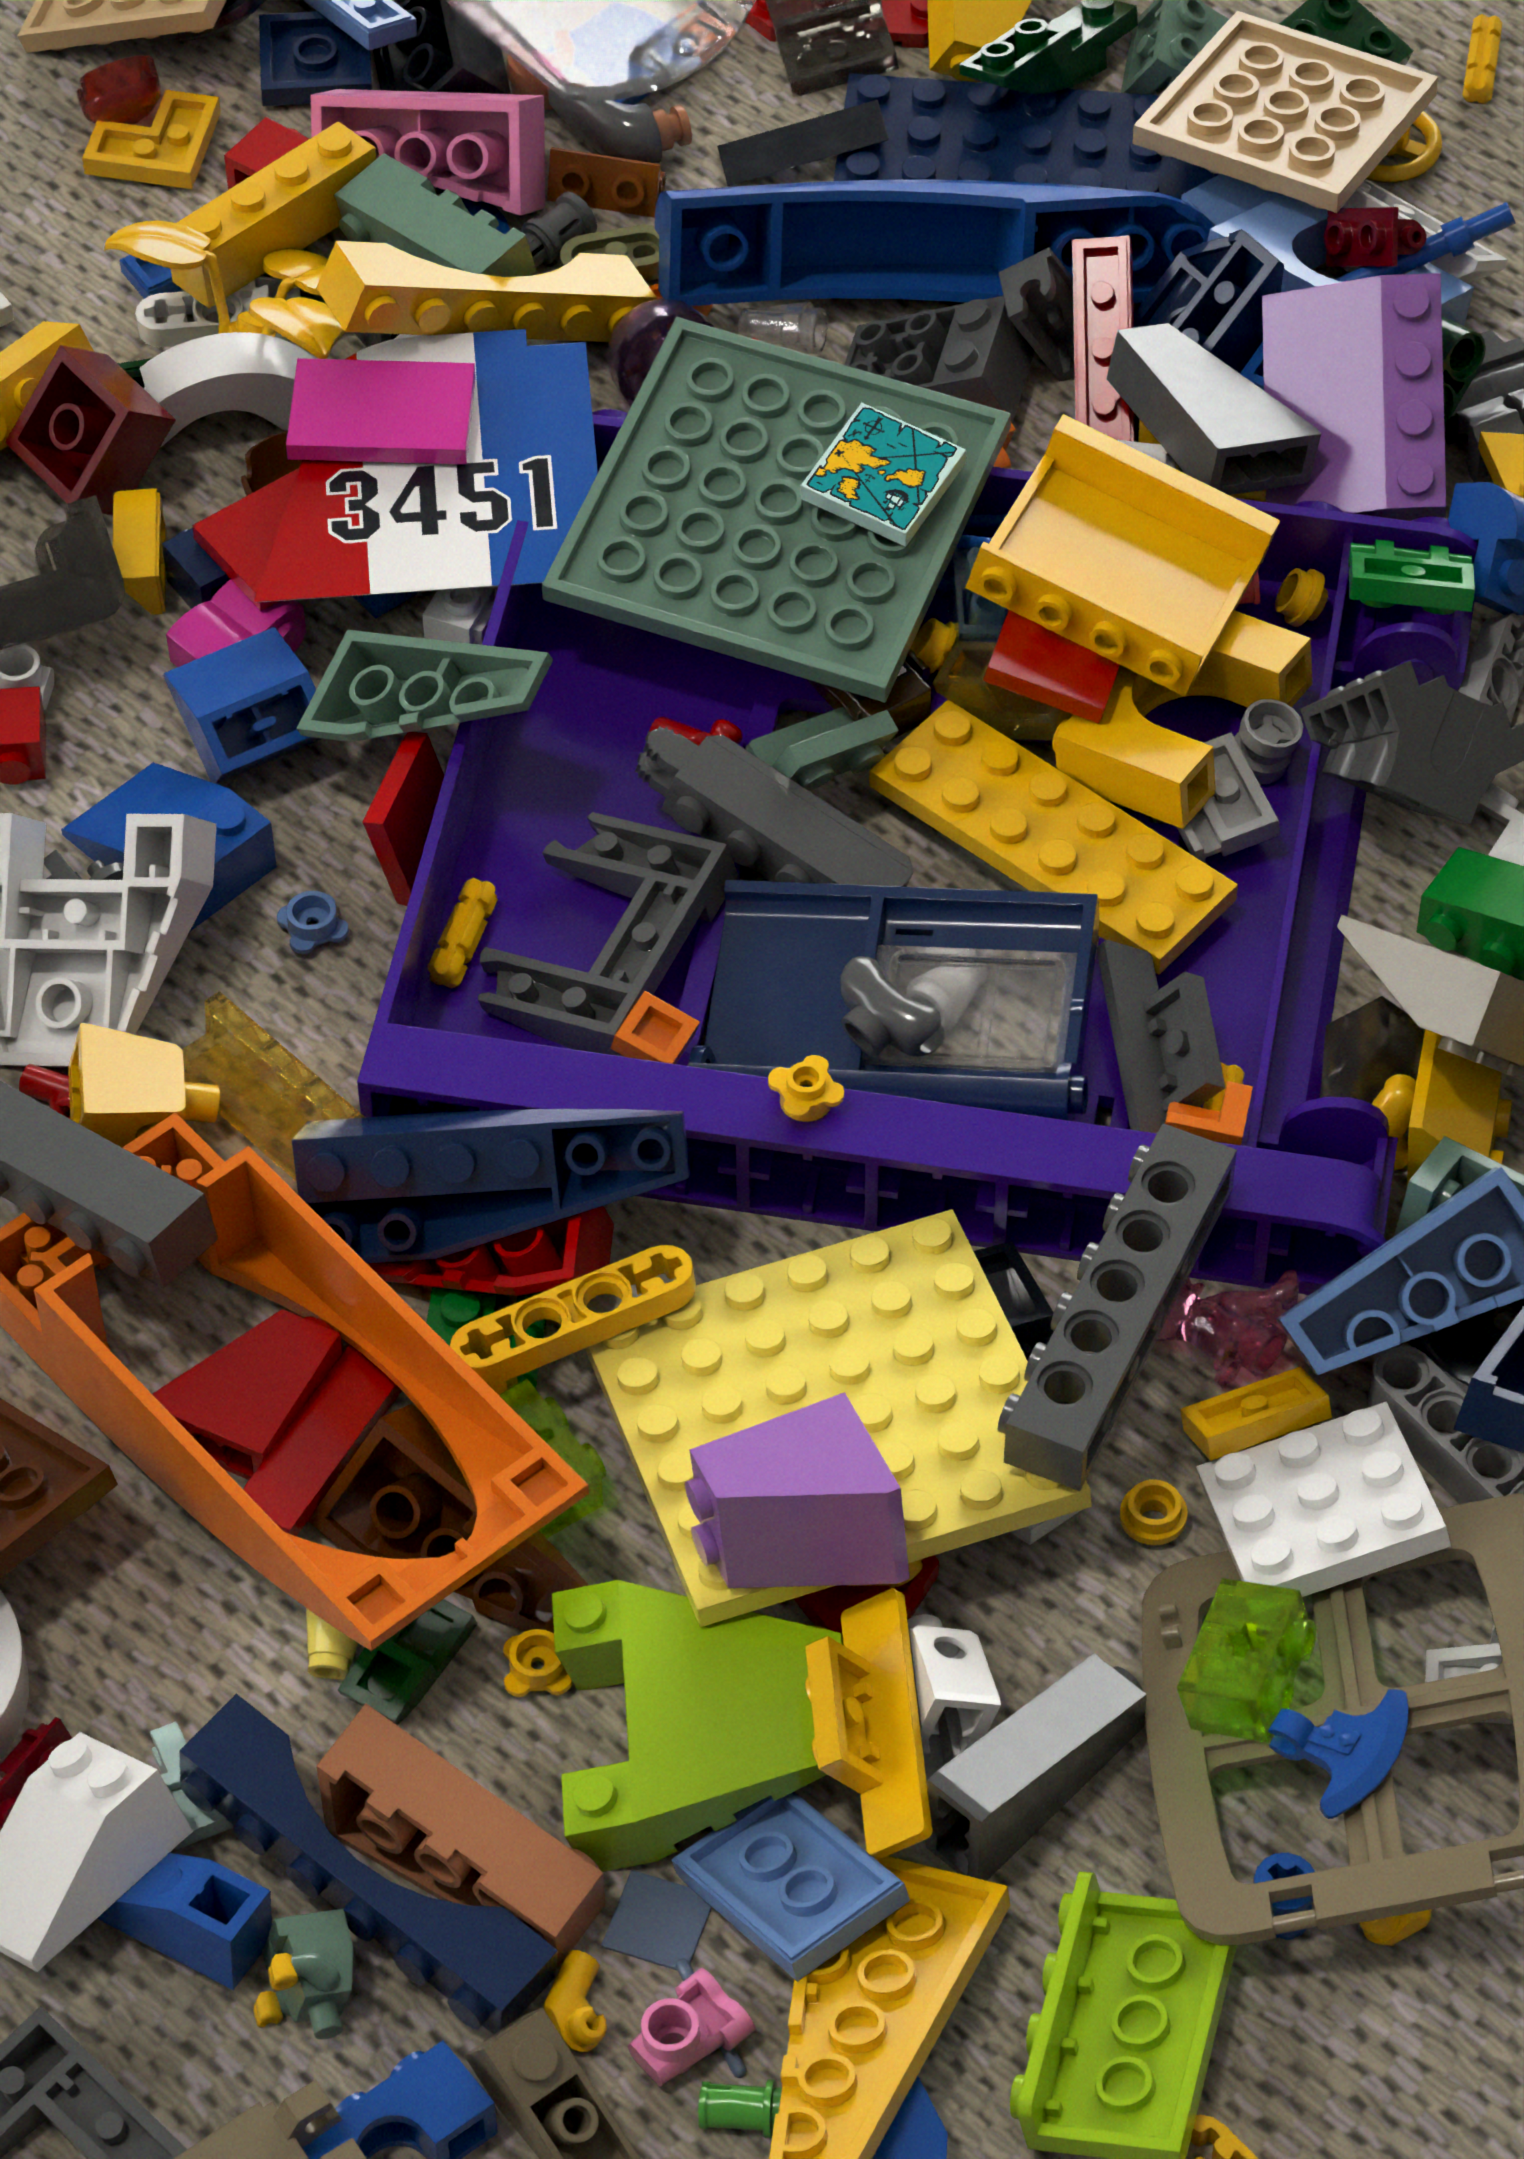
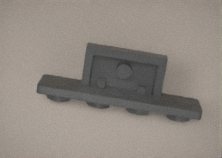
[1097,940,1225,1133]

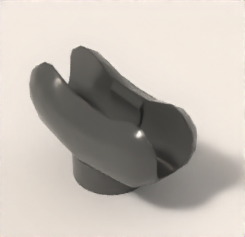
[840,956,945,1057]

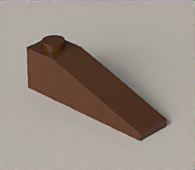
[308,1404,589,1633]

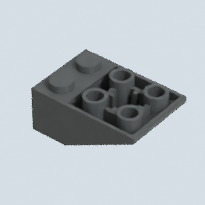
[844,296,1035,423]

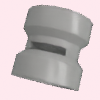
[1234,699,1303,784]

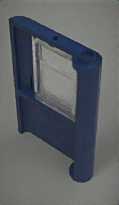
[688,880,1099,1121]

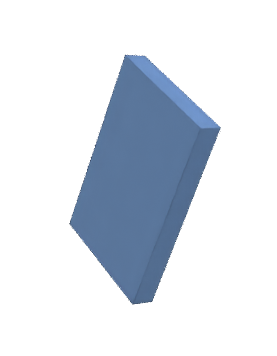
[671,1792,910,1982]

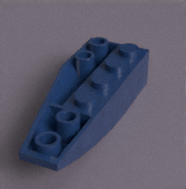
[292,1109,690,1263]

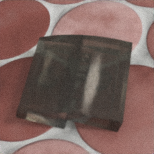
[764,0,899,97]

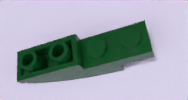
[959,0,1138,94]

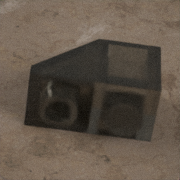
[1320,996,1425,1104]

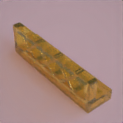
[182,991,365,1181]

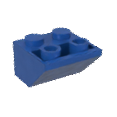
[163,627,322,784]

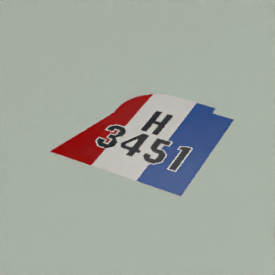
[254,329,598,603]

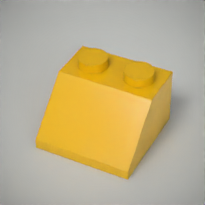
[1407,1029,1512,1187]

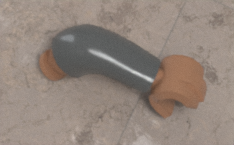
[506,34,692,164]

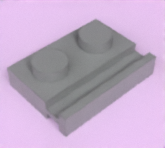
[1177,732,1280,864]

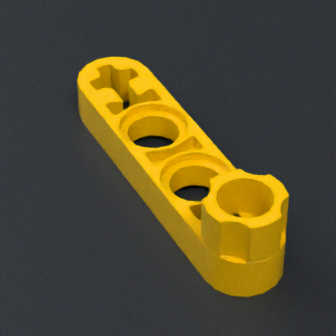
[450,1245,696,1402]

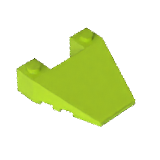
[552,1580,844,1872]

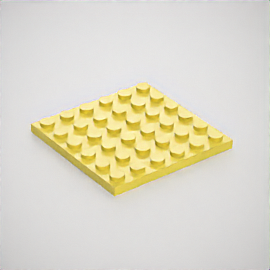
[585,1209,1092,1627]

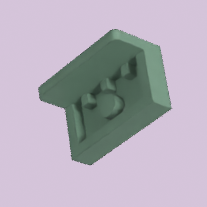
[745,707,899,791]

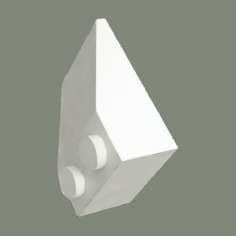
[0,1732,193,1972]

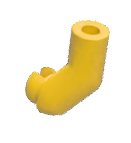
[1372,1074,1416,1170]
[543,1950,607,2052]

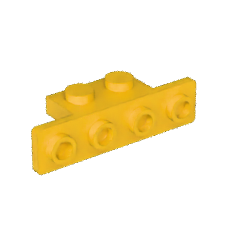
[805,1588,932,1859]

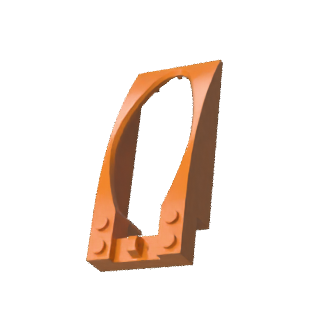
[0,1112,589,1651]

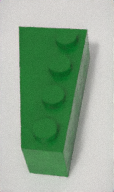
[1416,847,1524,981]

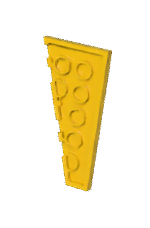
[769,1850,1011,2159]

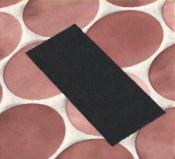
[717,100,889,186]

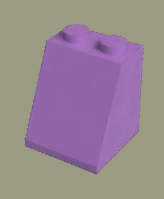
[685,1392,910,1588]

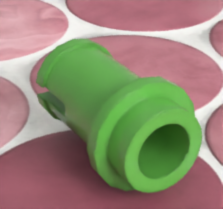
[698,2079,782,2138]

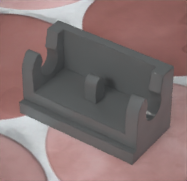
[999,247,1075,381]

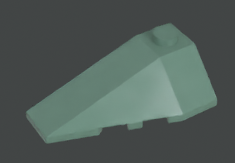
[296,630,553,742]

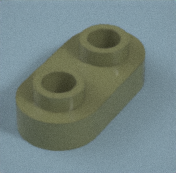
[560,225,659,281]

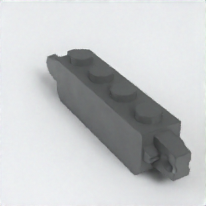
[635,726,914,887]

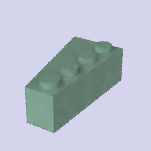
[334,153,537,277]

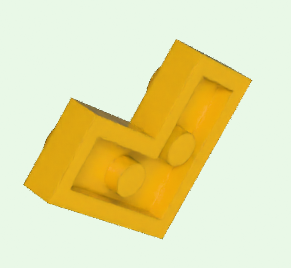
[82,89,221,189]

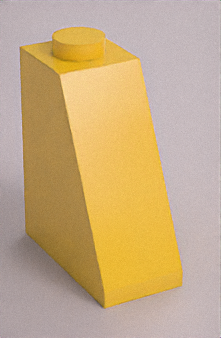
[927,0,1032,82]

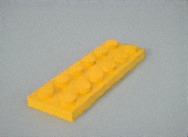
[869,699,1238,975]

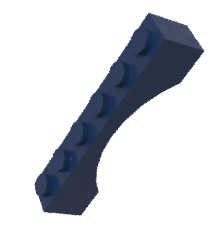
[179,1693,558,2034]

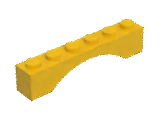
[316,241,657,343]

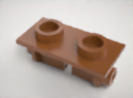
[547,147,666,218]

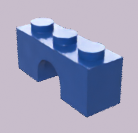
[302,2040,498,2159]

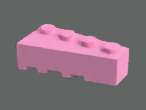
[310,89,545,216]

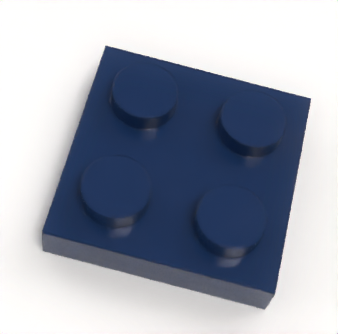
[259,11,372,106]

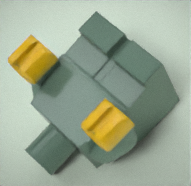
[253,1909,353,2040]

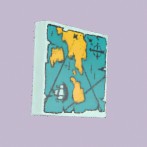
[800,402,966,547]

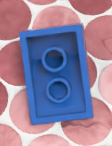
[61,762,277,932]

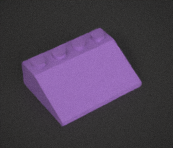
[1262,273,1446,521]

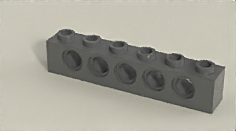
[998,1123,1237,1491]

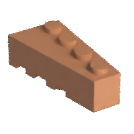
[316,1703,605,1969]

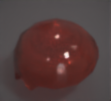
[76,55,161,125]

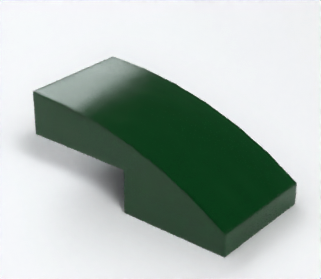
[338,1599,477,1725]

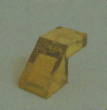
[933,641,1073,740]

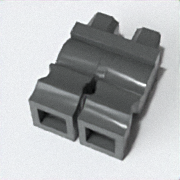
[1444,330,1524,482]

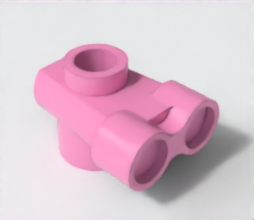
[628,1968,756,2086]

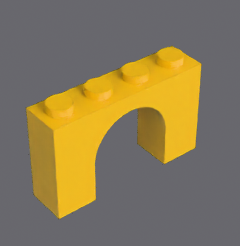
[1052,611,1313,829]

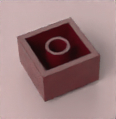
[5,345,176,515]

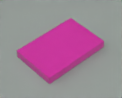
[286,358,476,465]

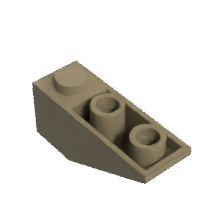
[464,2008,640,2159]

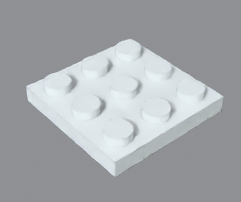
[1196,1401,1451,1613]

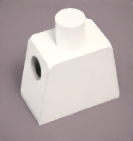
[907,1614,1001,1788]

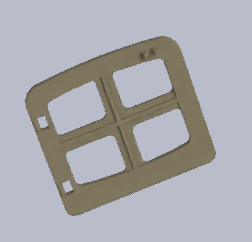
[1142,1493,1524,1945]

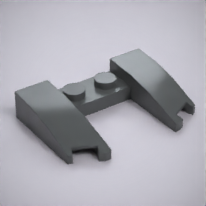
[478,812,739,1057]
[0,2006,187,2159]

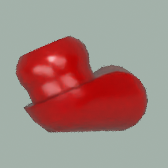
[19,1064,70,1119]

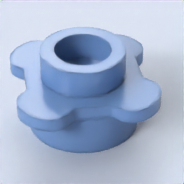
[277,891,349,954]

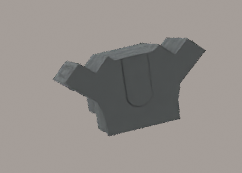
[1300,660,1524,825]

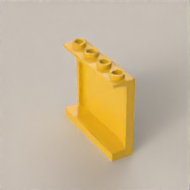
[965,414,1280,697]

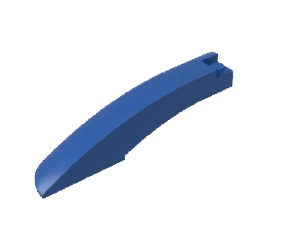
[654,180,1215,307]

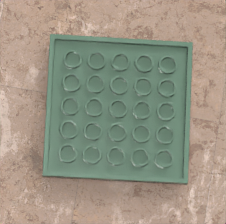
[542,317,1011,703]

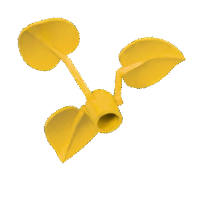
[104,220,345,359]

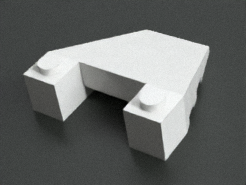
[0,813,216,1067]

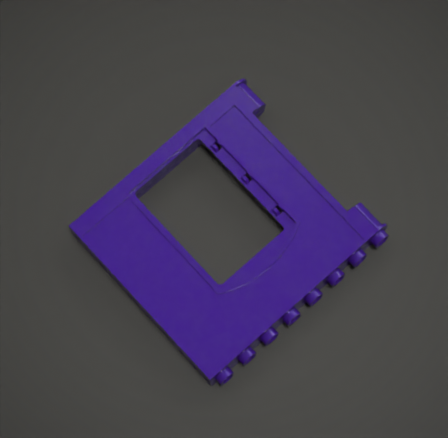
[357,409,1478,1295]

